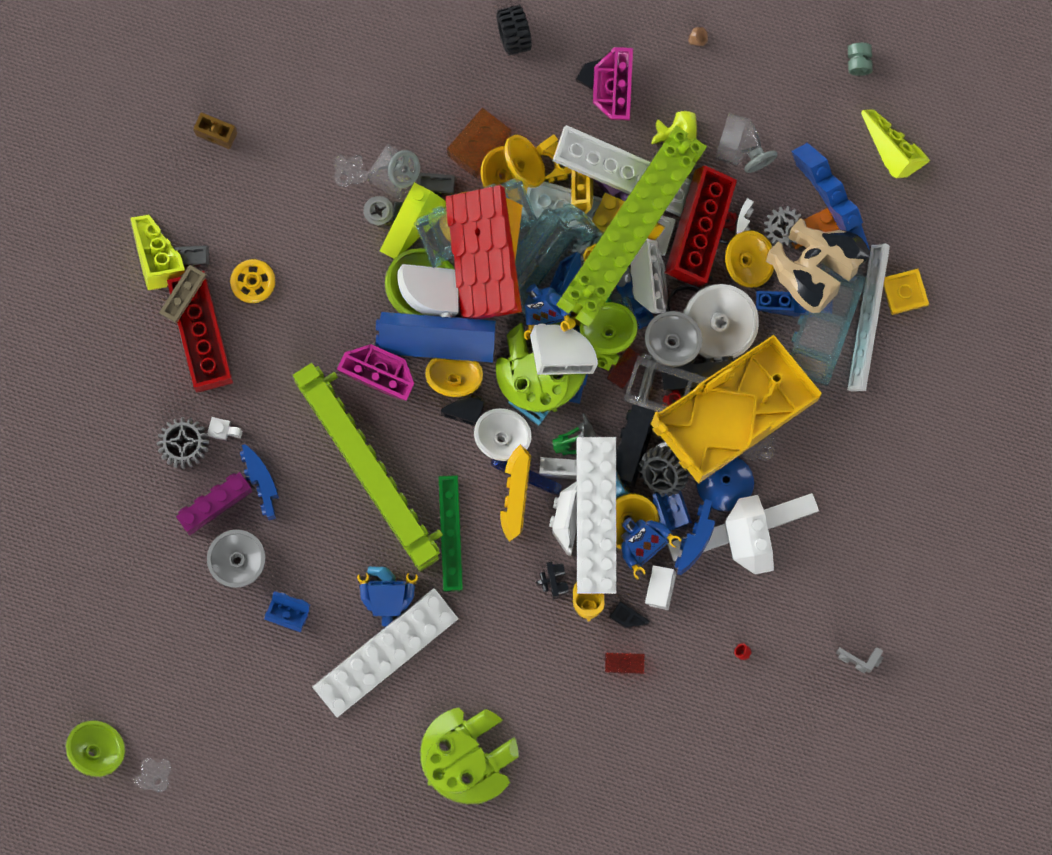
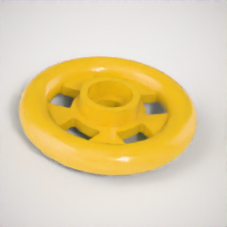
[230,259,276,303]

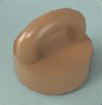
[688,27,708,46]

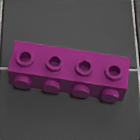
[176,472,253,536]

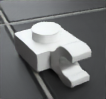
[207,417,243,441]

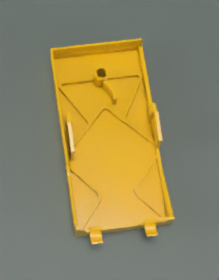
[651,335,822,484]

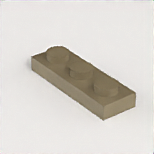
[159,265,207,324]

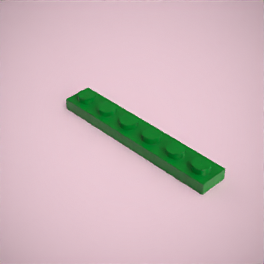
[438,475,463,592]

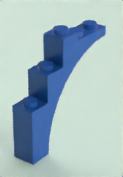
[791,143,870,250]

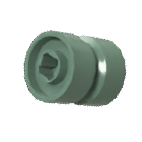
[848,43,873,76]

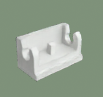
[539,457,577,480]
[645,565,677,611]

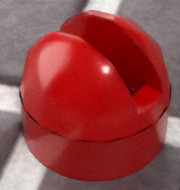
[734,643,752,660]

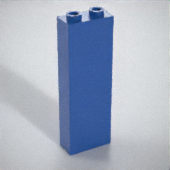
[375,312,496,363]

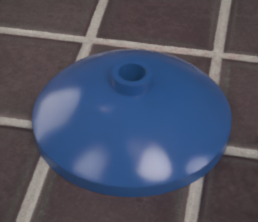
[696,457,754,511]

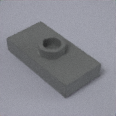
[417,173,456,195]
[173,245,209,266]

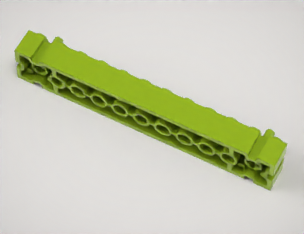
[556,126,707,327]
[292,363,443,572]

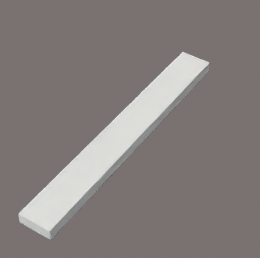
[847,244,890,392]
[667,493,819,562]

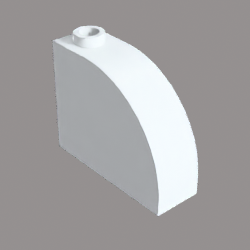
[398,264,458,317]
[530,324,598,375]

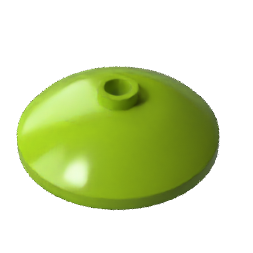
[580,302,637,354]
[66,721,125,777]

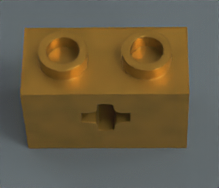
[193,112,237,149]

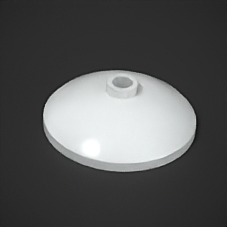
[474,408,531,461]

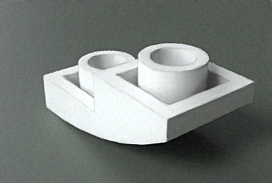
[735,198,754,235]

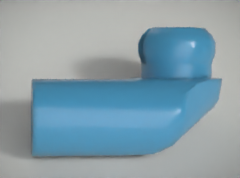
[368,566,396,581]

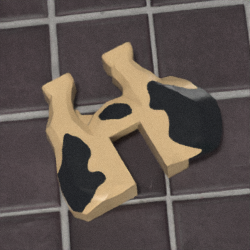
[766,218,870,313]

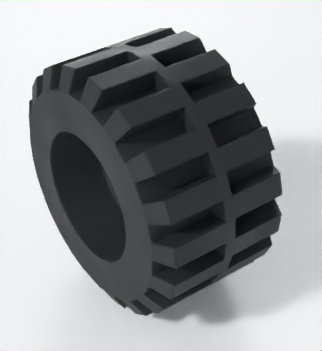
[496,5,532,56]

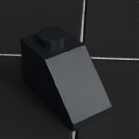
[441,395,484,426]

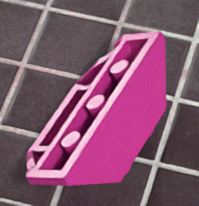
[593,47,633,121]
[337,344,414,401]

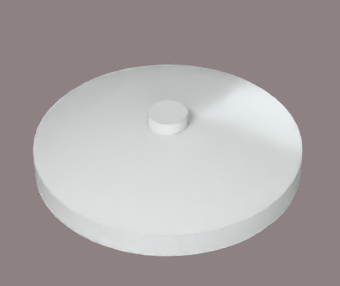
[684,284,759,361]

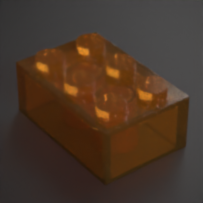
[447,107,512,178]

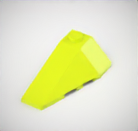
[861,109,930,178]
[380,182,446,259]
[130,215,185,290]

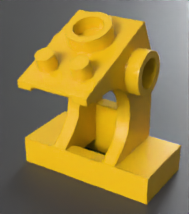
[536,134,572,183]

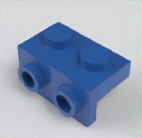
[652,490,692,531]
[264,591,310,633]

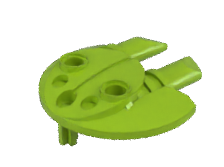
[496,322,586,412]
[420,708,519,804]

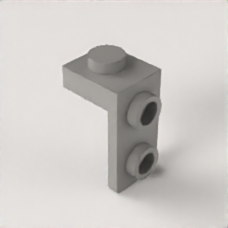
[836,647,884,673]

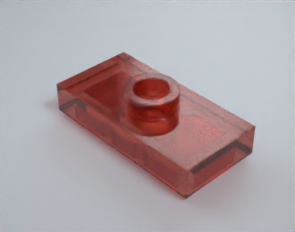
[607,347,644,390]
[605,653,645,674]

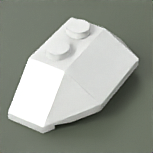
[630,238,668,314]
[549,481,577,556]
[725,495,774,574]

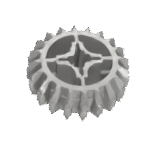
[157,417,209,469]

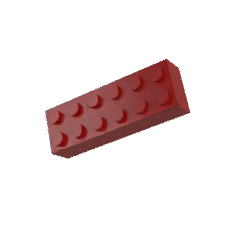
[664,165,737,287]
[167,271,233,393]

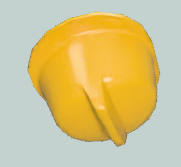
[573,582,604,622]

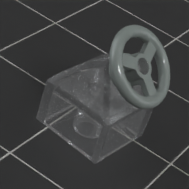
[716,113,778,173]
[367,144,420,200]

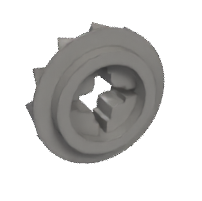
[363,196,394,226]

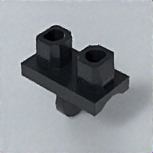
[535,562,569,599]

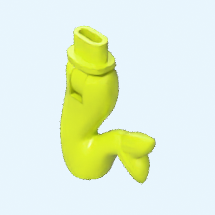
[652,111,697,177]

